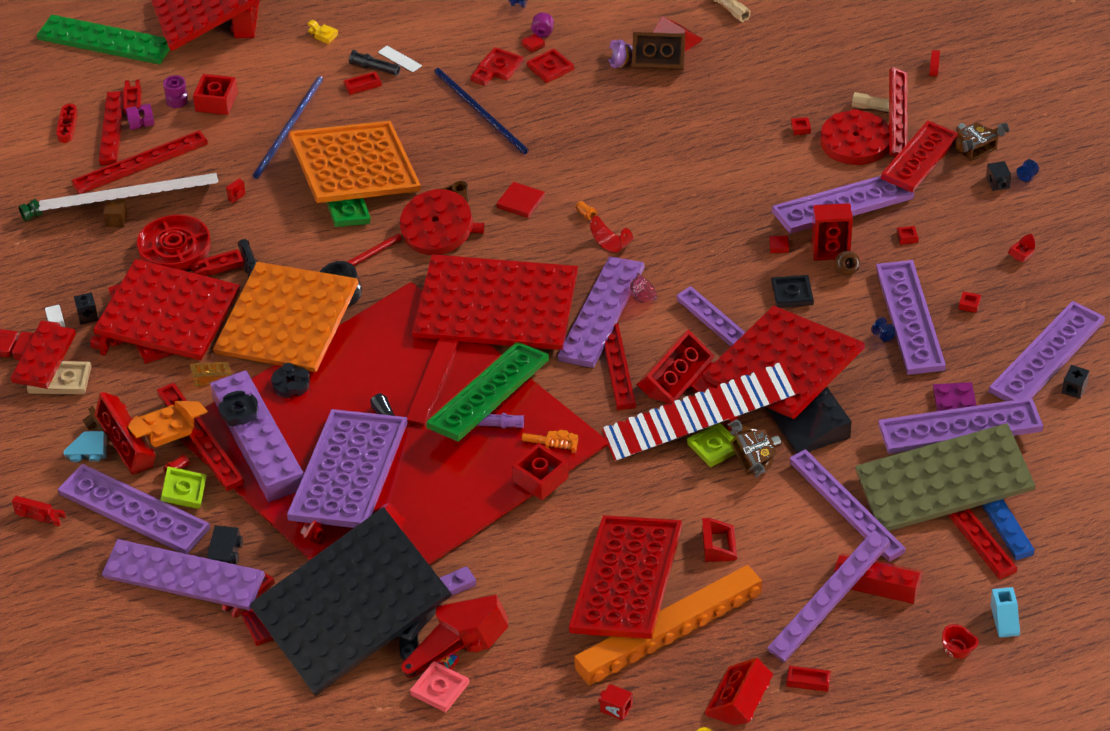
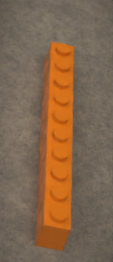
[574,564,762,686]

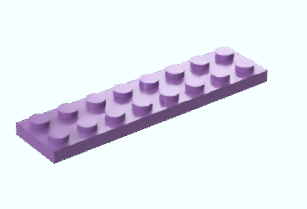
[771,176,915,234]
[558,256,645,368]
[876,260,946,375]
[989,301,1105,401]
[878,398,1043,454]
[58,464,210,554]
[102,539,265,610]

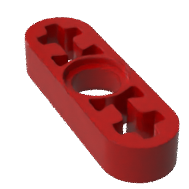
[56,104,78,143]

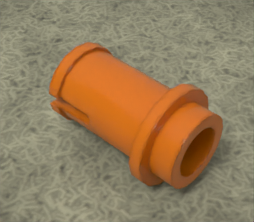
[575,201,597,221]

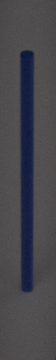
[434,68,529,154]
[253,76,323,179]

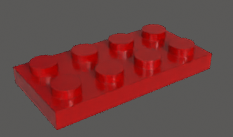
[11,323,76,389]

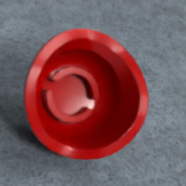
[942,624,979,659]

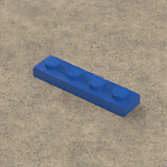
[982,499,1035,560]

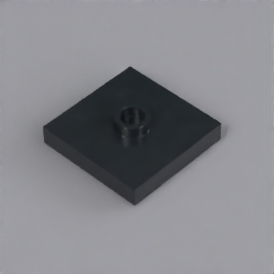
[771,275,814,308]

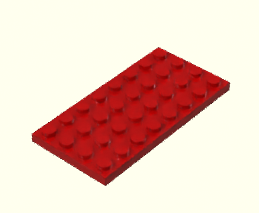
[569,515,683,639]

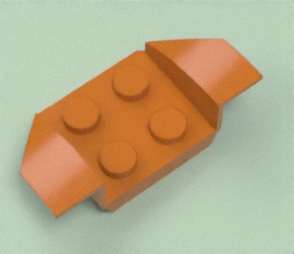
[128,401,208,447]

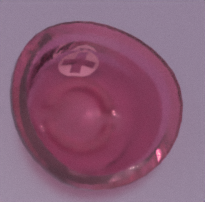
[629,273,657,304]

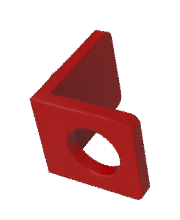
[301,520,328,544]

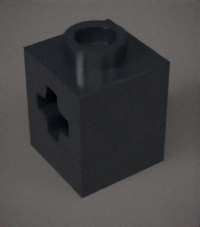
[986,161,1011,191]
[74,292,99,325]
[1062,365,1090,399]

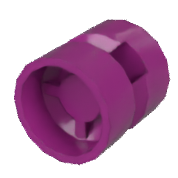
[163,75,188,108]
[126,103,155,130]

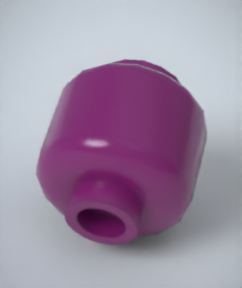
[531,12,554,37]

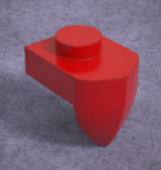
[1008,233,1035,262]

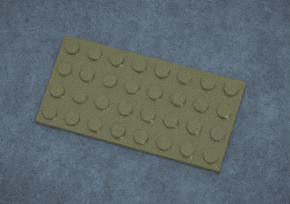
[855,423,1035,531]

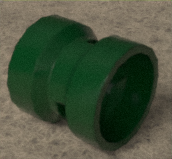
[18,199,43,222]

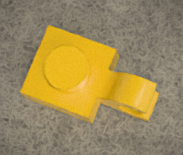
[307,20,338,44]

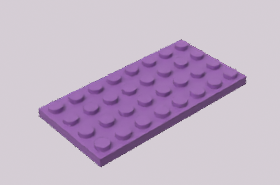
[287,409,407,528]

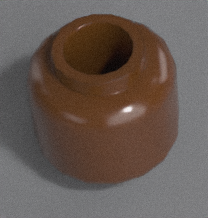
[834,251,860,275]

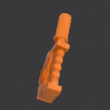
[522,430,578,453]

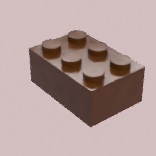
[632,32,686,70]

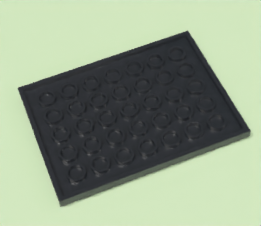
[250,507,452,696]

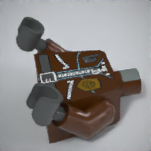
[955,123,1010,162]
[728,420,781,478]

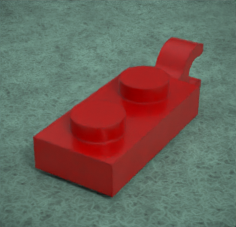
[12,495,66,526]

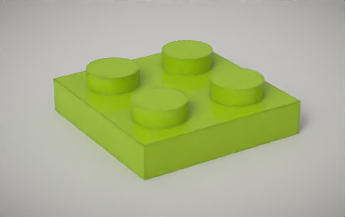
[687,423,736,468]
[160,467,207,509]

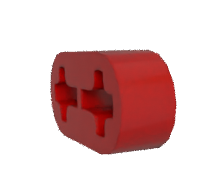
[929,50,940,77]

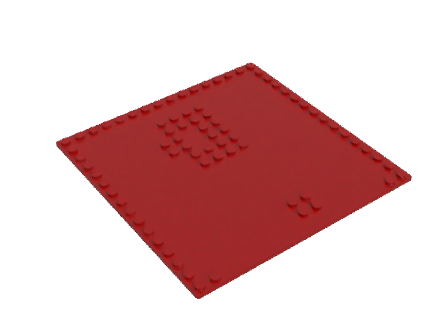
[179,282,608,565]

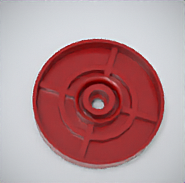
[820,109,889,165]
[400,189,473,255]
[137,214,211,271]

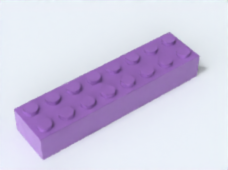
[210,370,304,502]

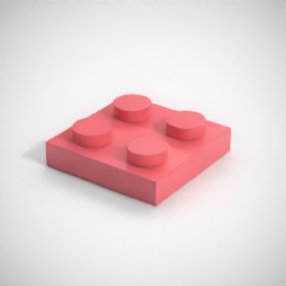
[410,661,469,713]

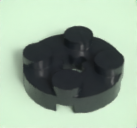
[271,363,310,398]
[218,391,259,427]

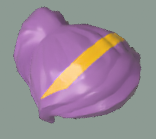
[608,40,633,68]

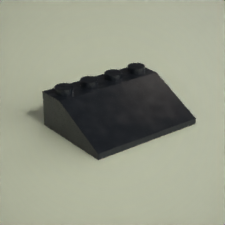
[765,387,852,454]

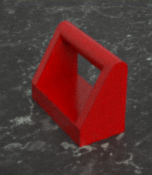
[702,518,737,562]

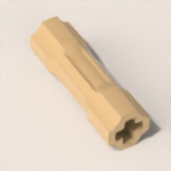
[714,0,751,22]
[852,92,889,113]

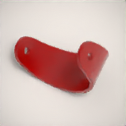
[590,216,634,253]

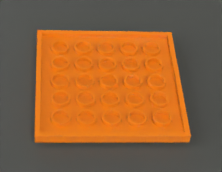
[289,121,421,203]
[213,262,359,372]

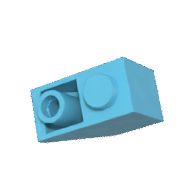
[64,431,107,462]
[990,587,1020,638]

